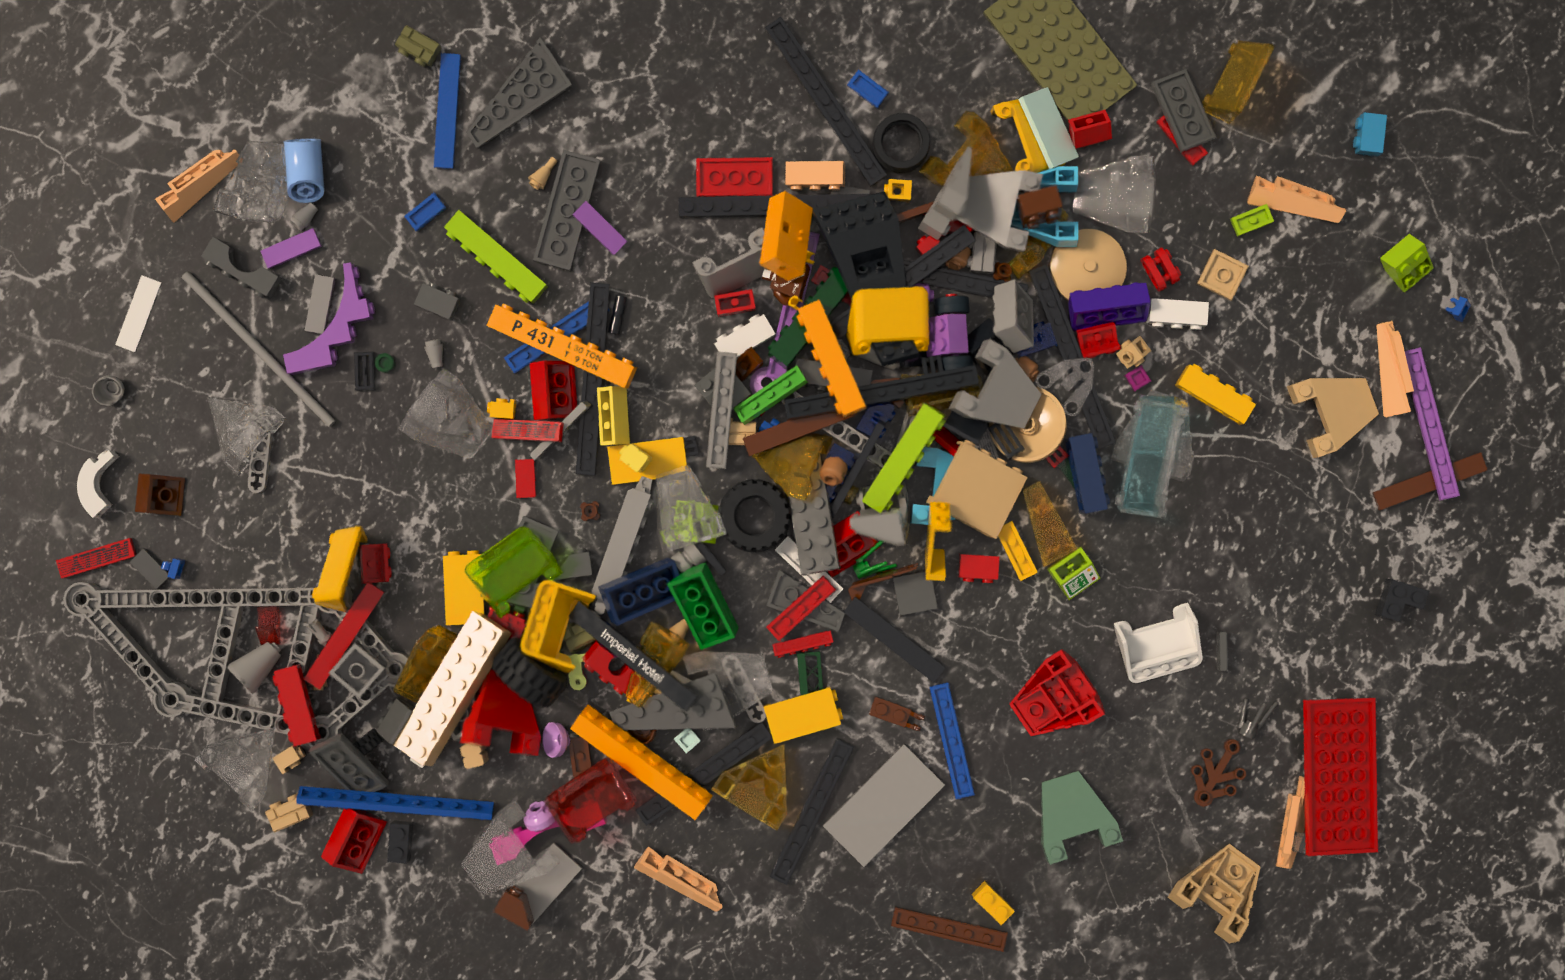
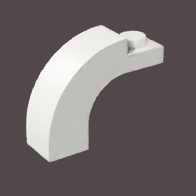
[77,450,120,518]

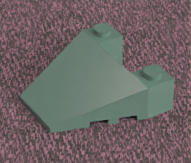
[1041,771,1123,865]

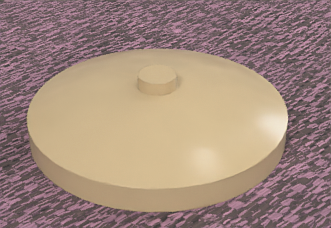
[1049,229,1127,301]
[989,387,1067,463]

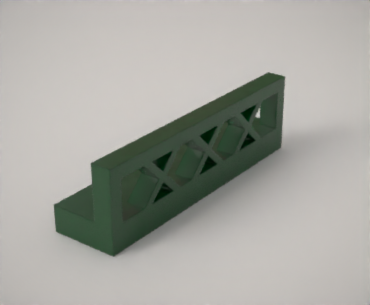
[797,651,823,696]

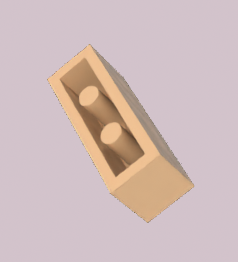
[785,161,845,191]

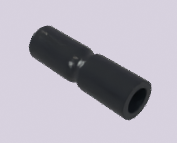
[608,295,627,335]

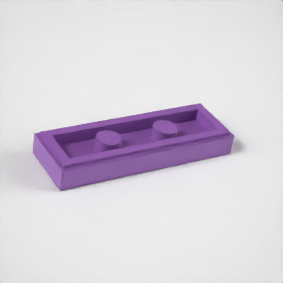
[572,201,627,255]
[260,228,322,269]

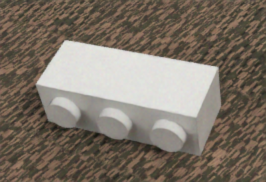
[1147,298,1209,330]
[714,314,776,358]

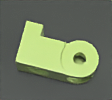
[567,652,588,690]

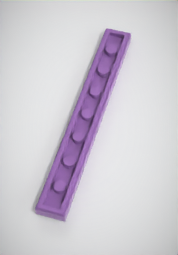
[766,232,820,380]
[1405,347,1460,501]

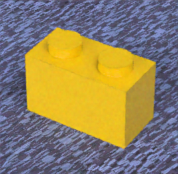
[971,881,1015,925]

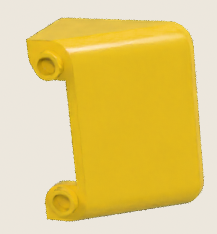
[990,99,1065,173]
[846,287,929,355]
[312,526,368,612]
[521,580,596,673]

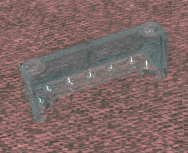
[1115,395,1189,519]

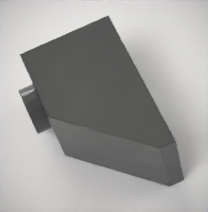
[554,549,594,580]

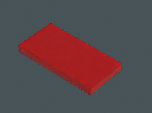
[696,157,773,197]

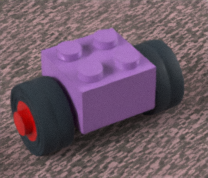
[926,294,973,371]

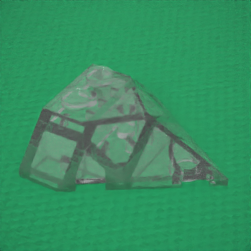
[207,397,286,476]
[194,727,275,811]

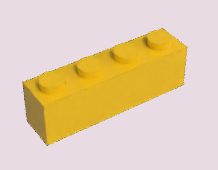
[1175,364,1256,425]

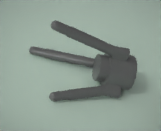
[1238,699,1278,739]

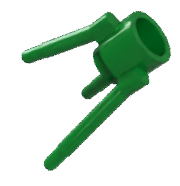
[853,541,897,579]

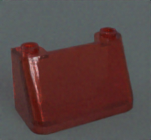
[545,757,637,844]

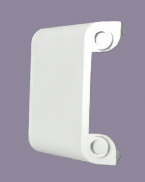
[1114,603,1203,683]

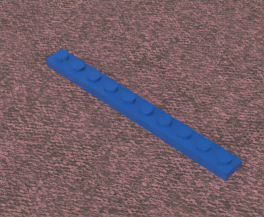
[296,786,494,820]

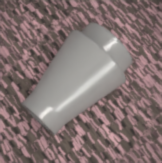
[290,203,318,231]
[424,339,443,368]

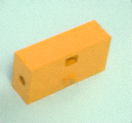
[760,191,813,281]

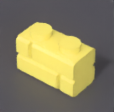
[619,444,652,473]

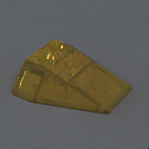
[393,625,458,704]

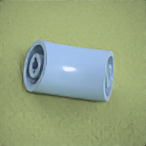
[284,139,324,203]

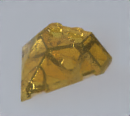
[751,433,832,500]
[711,744,787,831]

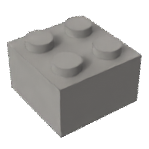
[329,642,385,698]

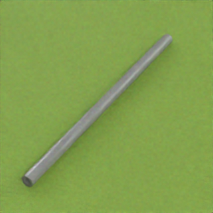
[182,271,336,427]

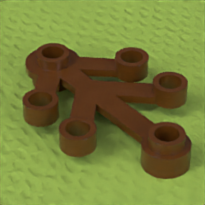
[1191,739,1246,807]

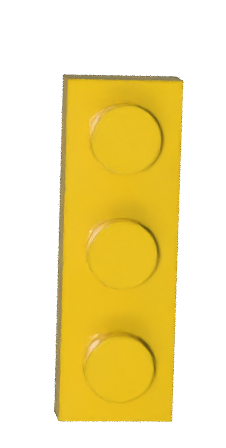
[998,521,1038,581]

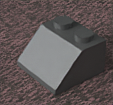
[694,367,752,412]
[376,697,416,745]

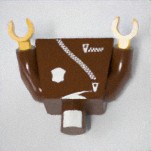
[762,251,815,310]

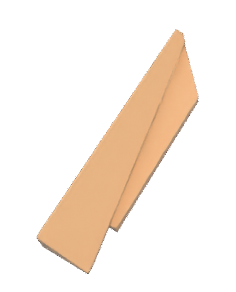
[155,150,243,222]
[1247,176,1346,223]
[1377,321,1414,417]
[1276,776,1305,869]
[634,847,723,912]

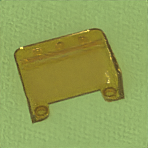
[1202,40,1275,124]

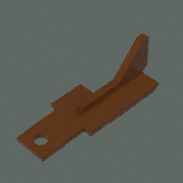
[848,563,918,600]

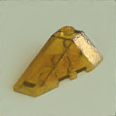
[625,621,690,708]

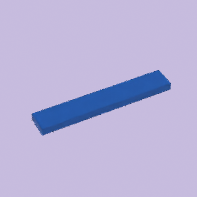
[434,53,461,169]
[504,301,610,374]
[929,682,975,799]

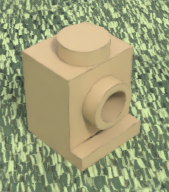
[273,745,306,774]

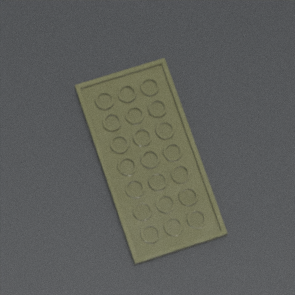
[983,0,1137,123]

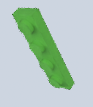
[734,365,808,425]

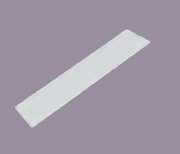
[115,276,161,352]

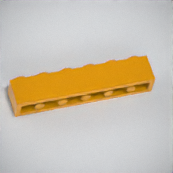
[796,300,866,418]

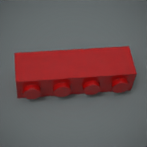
[273,664,321,746]

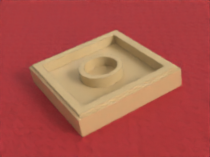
[1197,249,1249,301]

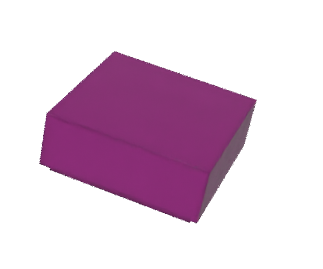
[1124,365,1151,391]

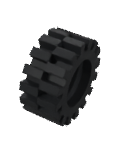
[353,728,384,756]

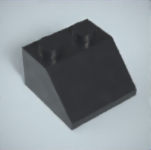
[967,318,1014,376]
[944,411,989,446]

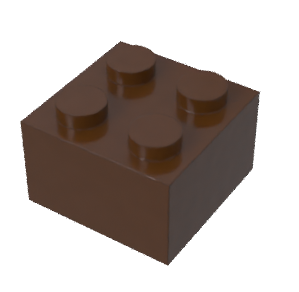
[1017,185,1063,229]

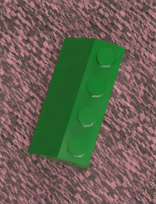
[667,562,739,650]

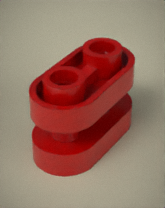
[1141,247,1181,292]

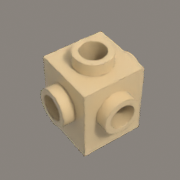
[1116,336,1151,369]

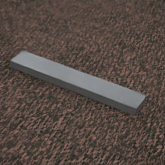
[706,351,737,469]

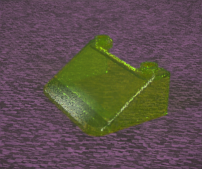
[465,527,563,618]

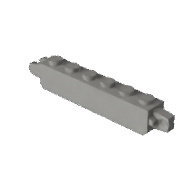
[591,476,654,615]

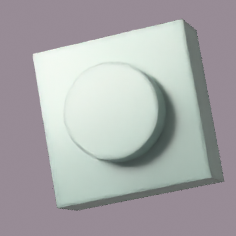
[674,729,701,753]

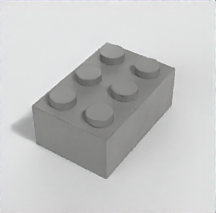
[993,279,1034,353]

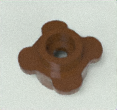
[993,262,1012,282]
[580,501,600,521]

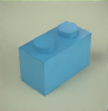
[1353,112,1387,156]

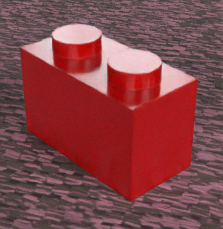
[1068,110,1112,149]
[714,289,756,317]
[958,554,999,583]

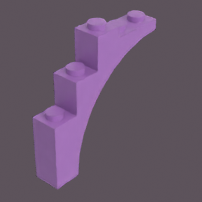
[283,262,375,375]

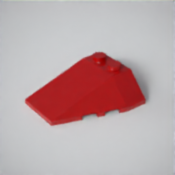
[1009,649,1105,736]

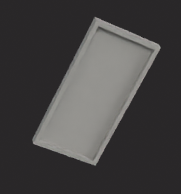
[823,744,945,867]

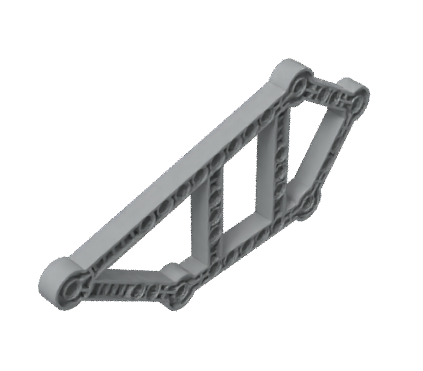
[63,582,415,747]

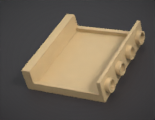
[926,440,1027,539]

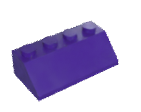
[1068,282,1151,332]

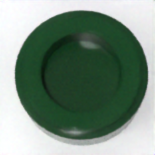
[375,353,395,373]

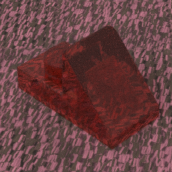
[255,606,281,645]

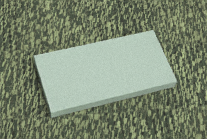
[1018,87,1079,169]

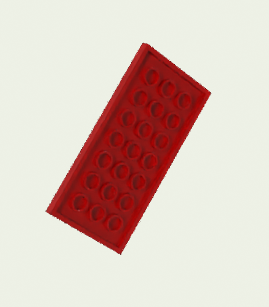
[1303,697,1378,856]

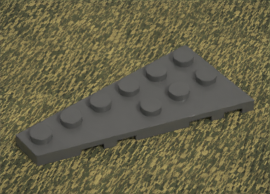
[466,37,572,149]
[609,672,737,730]

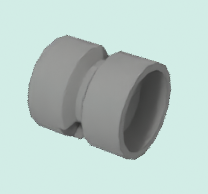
[671,541,707,573]

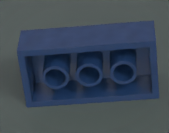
[1064,433,1110,514]
[598,557,680,625]

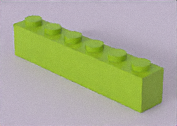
[444,210,548,304]
[862,403,946,513]

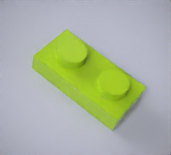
[1230,204,1274,236]

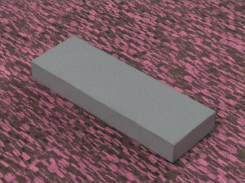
[304,274,335,334]

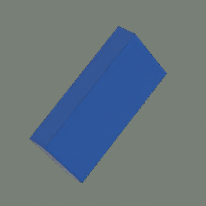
[847,69,889,108]
[404,193,447,232]

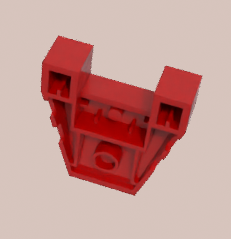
[460,669,541,756]

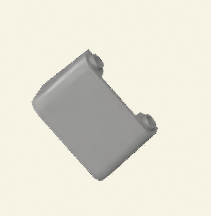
[693,228,765,299]
[850,481,911,546]

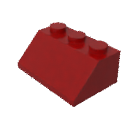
[530,361,577,420]
[828,511,880,578]
[321,808,387,874]

